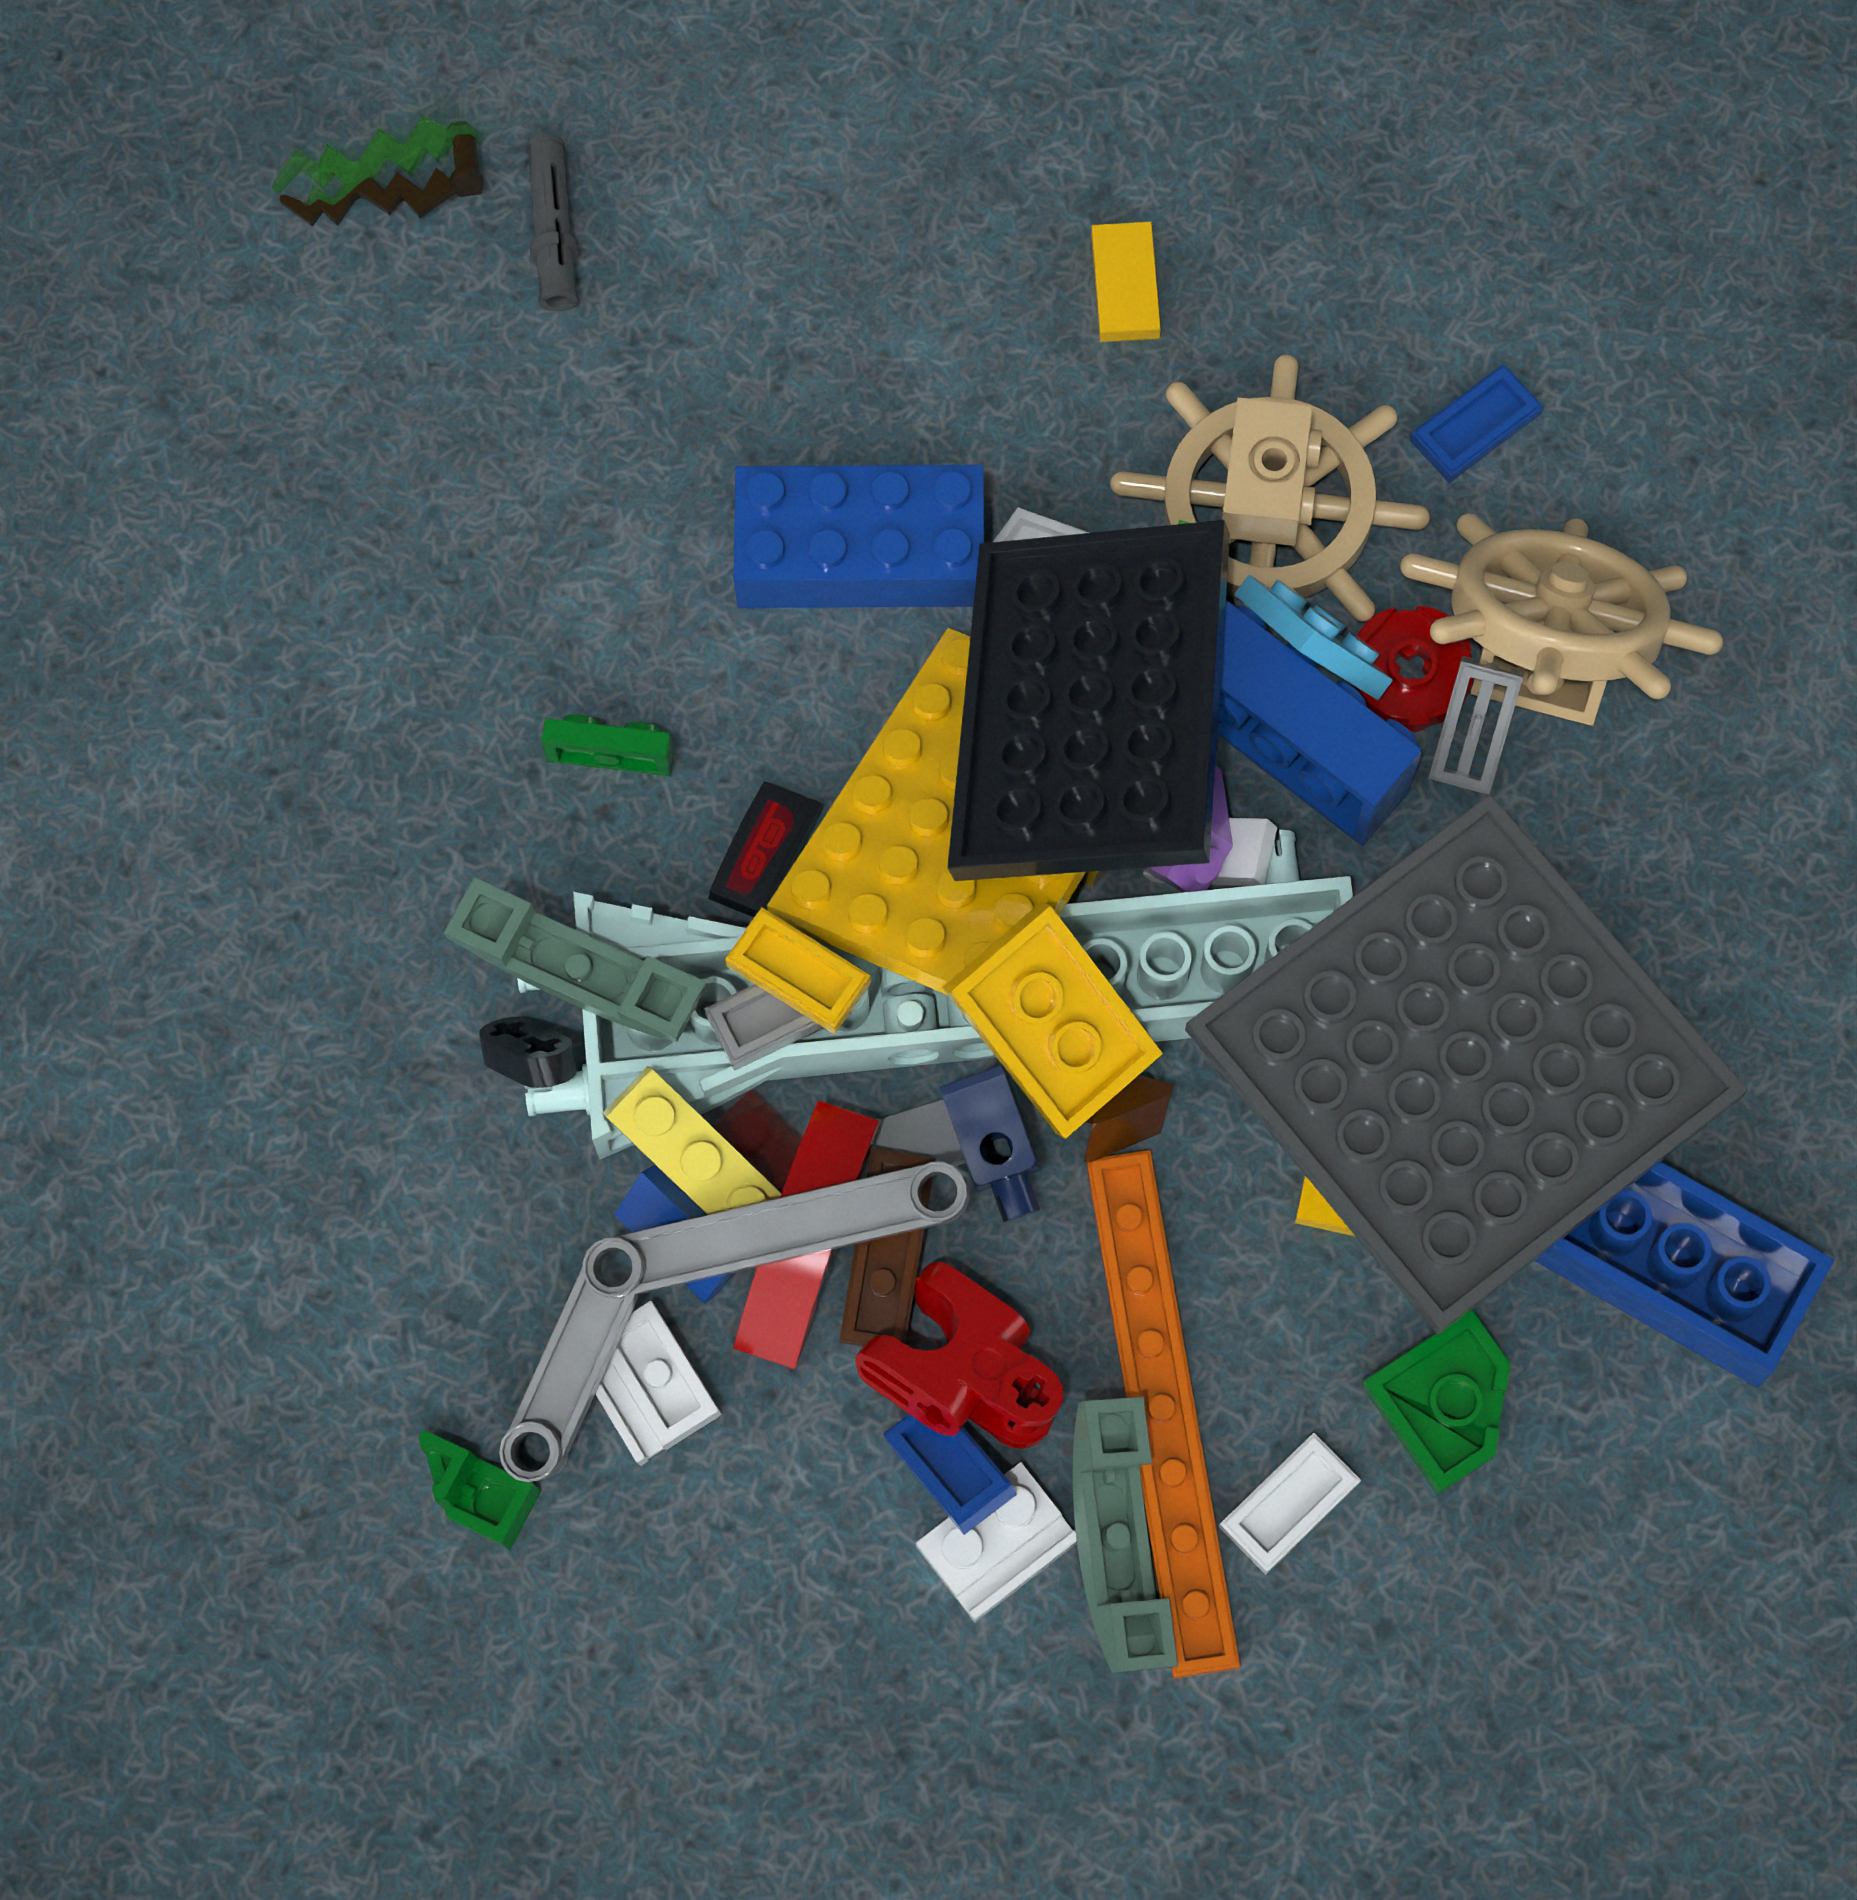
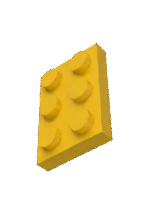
[942,902,1163,1139]

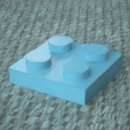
[1234,575,1393,700]

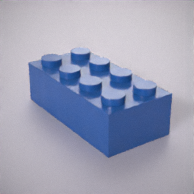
[734,465,984,608]
[1217,600,1422,847]
[1535,1162,1835,1388]

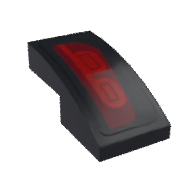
[708,781,821,917]

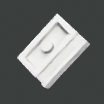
[595,1301,722,1466]
[915,1462,1077,1623]

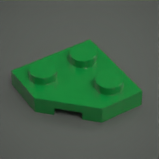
[1362,1310,1511,1496]

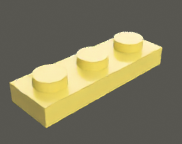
[602,1066,781,1215]

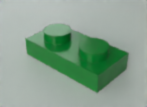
[541,714,674,777]

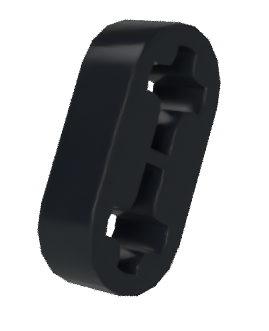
[479,1017,576,1088]

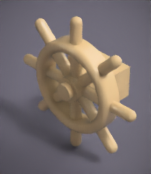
[1110,354,1430,625]
[1400,513,1723,726]

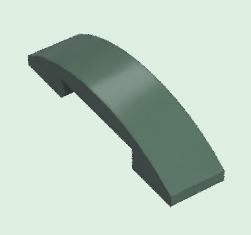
[444,877,707,1042]
[1072,1397,1178,1674]

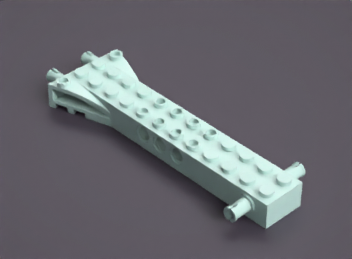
[517,830,1353,1159]

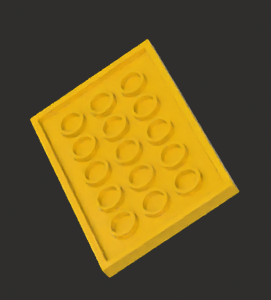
[767,628,1086,995]

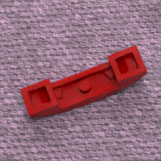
[733,1100,880,1369]

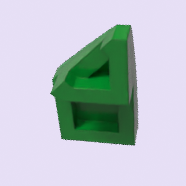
[418,1430,541,1550]

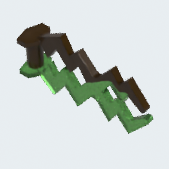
[272,116,483,227]

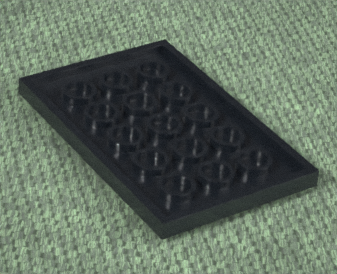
[947,520,1230,881]

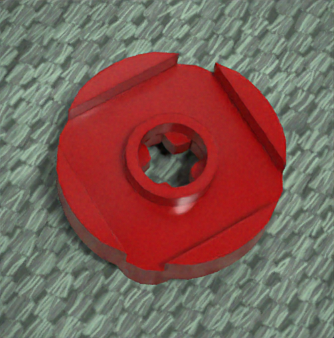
[1349,606,1474,732]

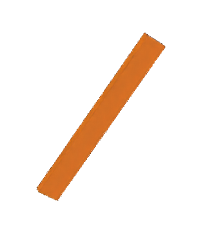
[1086,1150,1240,1679]

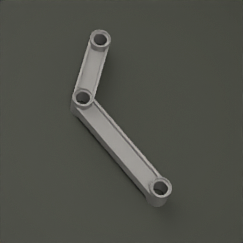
[499,1162,970,1482]

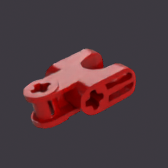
[855,1262,1063,1449]

